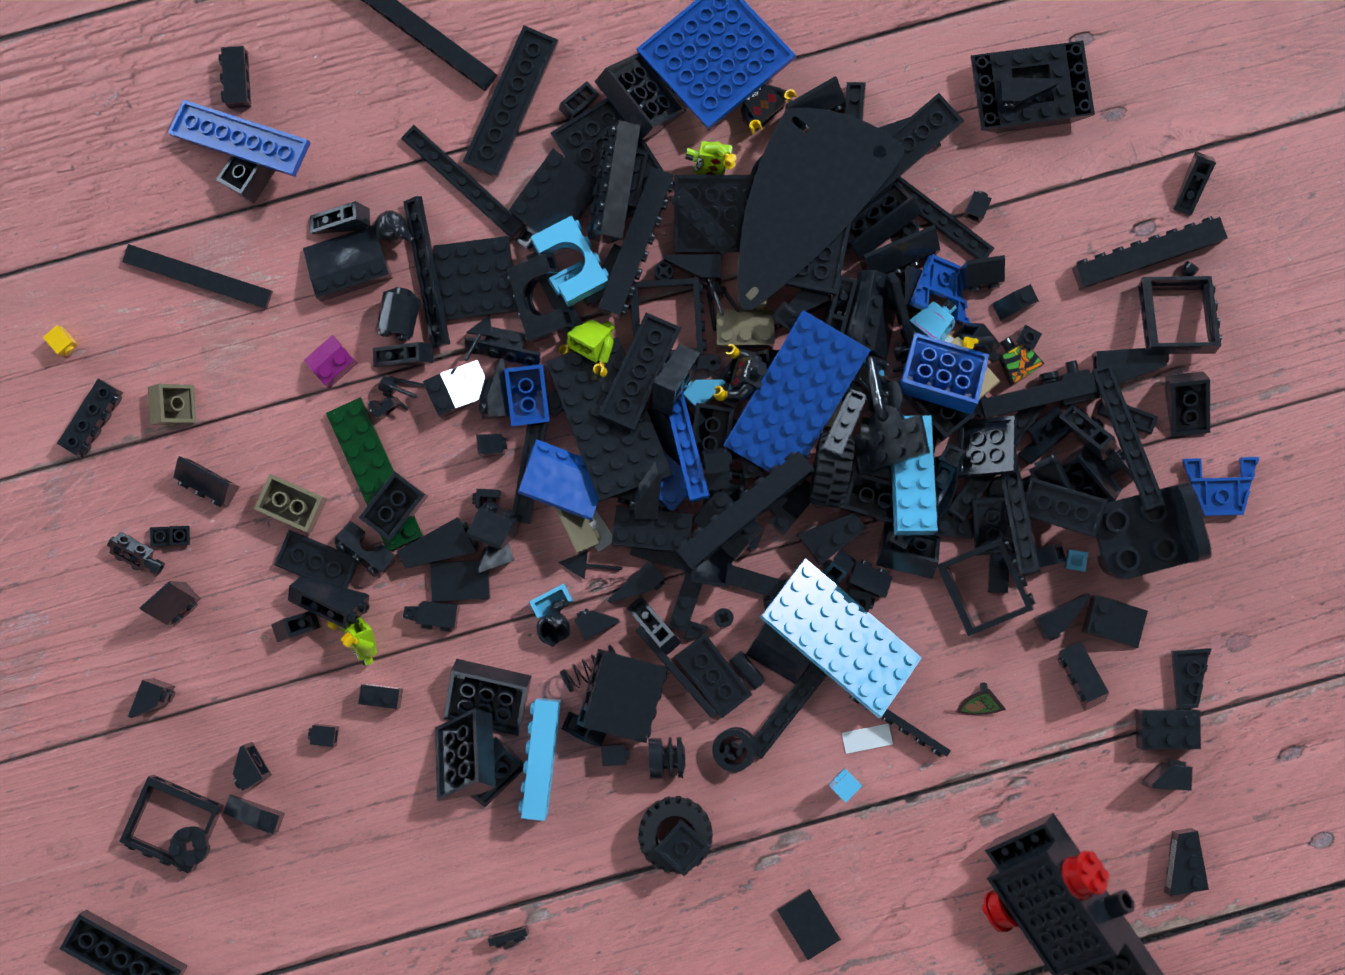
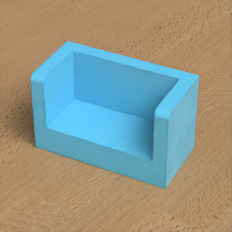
[529,584,574,619]
[829,769,862,802]

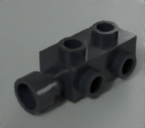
[107,532,165,576]

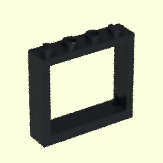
[1138,276,1222,355]
[631,278,707,355]
[937,536,1036,636]
[119,775,224,873]

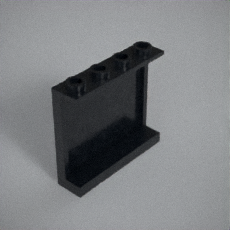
[577,648,667,743]

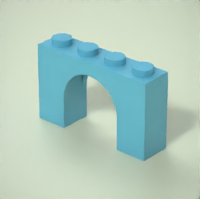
[531,215,610,307]

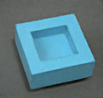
[1065,549,1088,572]

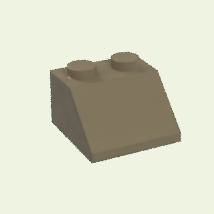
[148,384,196,425]

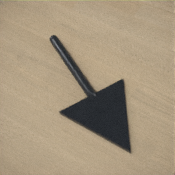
[464,315,492,361]
[558,551,622,579]

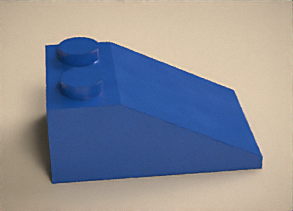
[504,364,550,426]

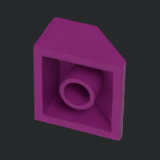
[304,335,358,388]

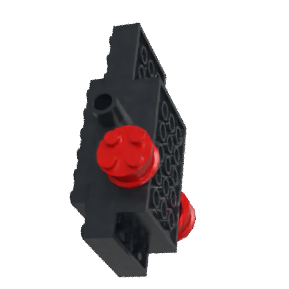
[982,812,1164,975]

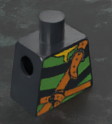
[999,336,1044,386]

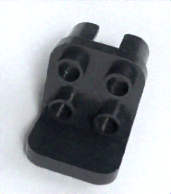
[1096,482,1212,579]

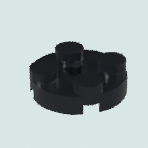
[169,826,210,867]

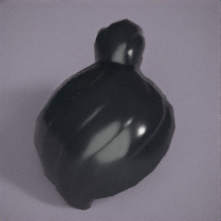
[374,210,414,243]
[536,598,570,647]

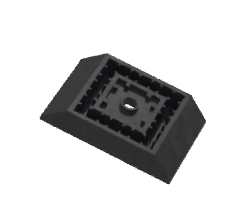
[970,40,1095,133]

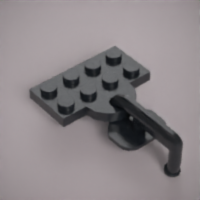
[853,356,930,474]

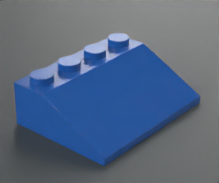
[899,333,989,414]
[518,439,598,521]

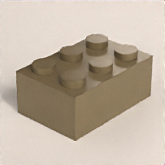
[254,474,327,533]

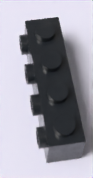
[57,378,123,457]

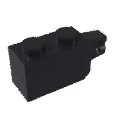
[403,601,460,632]

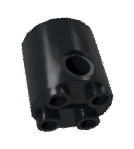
[375,287,421,342]

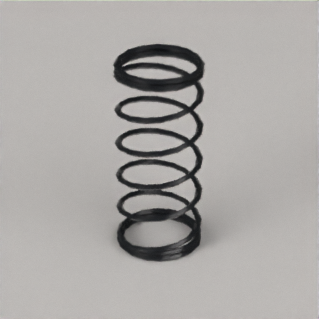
[560,644,616,693]

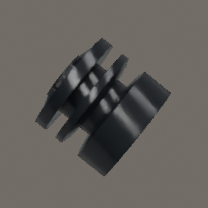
[648,737,686,780]

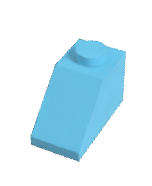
[683,380,726,408]

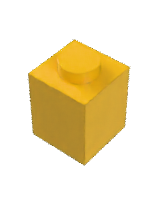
[43,325,78,357]

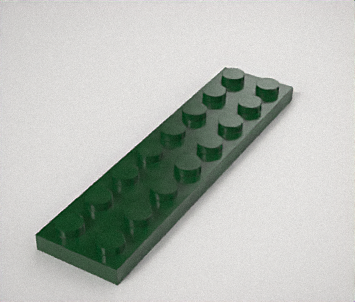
[326,397,424,551]

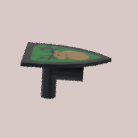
[956,682,1006,715]

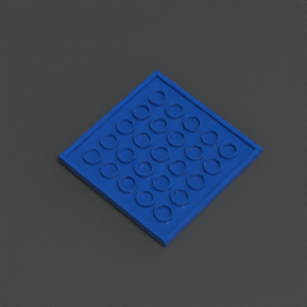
[636,0,796,130]

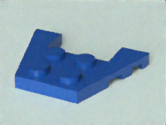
[910,254,970,326]
[1182,457,1259,516]

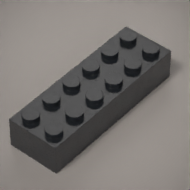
[587,120,640,244]
[59,910,188,975]

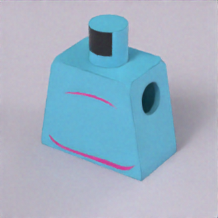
[910,300,957,341]

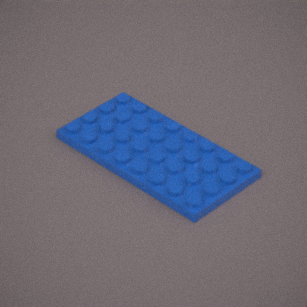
[724,310,870,472]

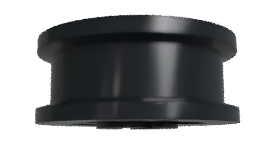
[712,727,758,772]

